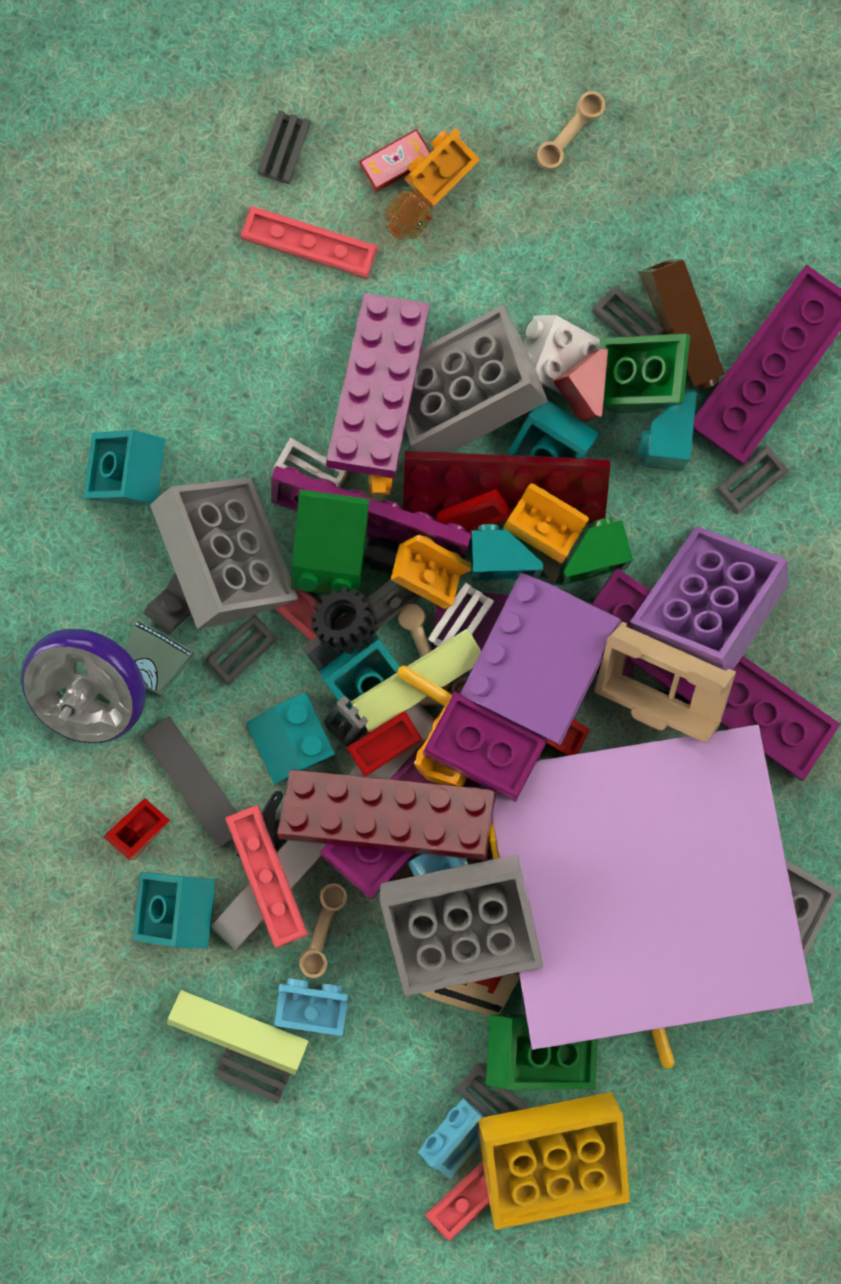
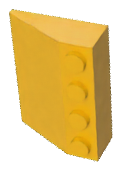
[477,1092,630,1230]

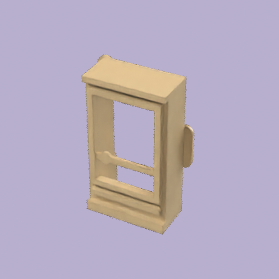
[594,622,736,743]

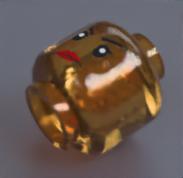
[384,189,433,240]

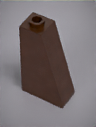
[639,259,725,390]

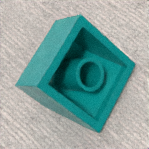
[637,391,696,471]
[506,400,600,458]
[83,430,165,506]
[470,524,543,581]
[319,633,401,733]
[246,692,336,785]
[133,872,215,949]

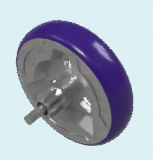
[21,629,146,743]

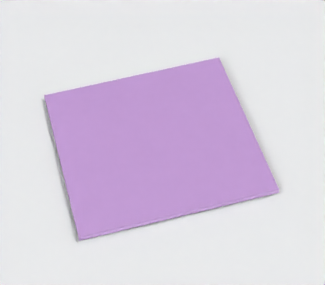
[487,725,814,1050]

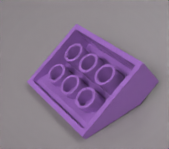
[630,526,788,671]
[460,572,621,745]

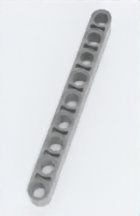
[211,703,436,951]

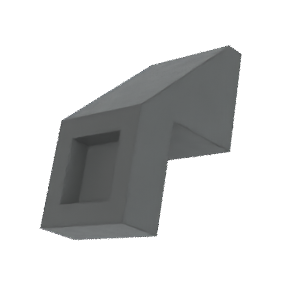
[143,572,191,634]

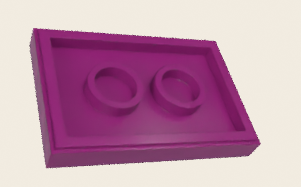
[422,692,548,802]

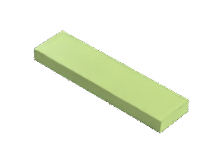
[350,629,481,733]
[167,990,309,1075]

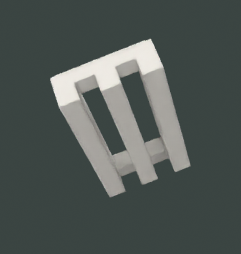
[274,438,349,488]
[428,582,494,647]

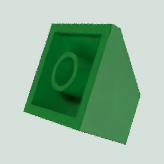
[560,517,633,585]

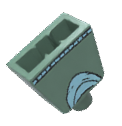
[125,619,196,696]

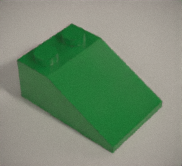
[599,334,690,413]
[291,489,369,594]
[486,1015,598,1090]

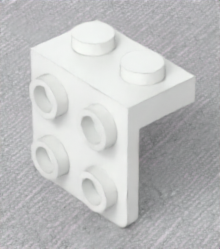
[523,315,600,395]

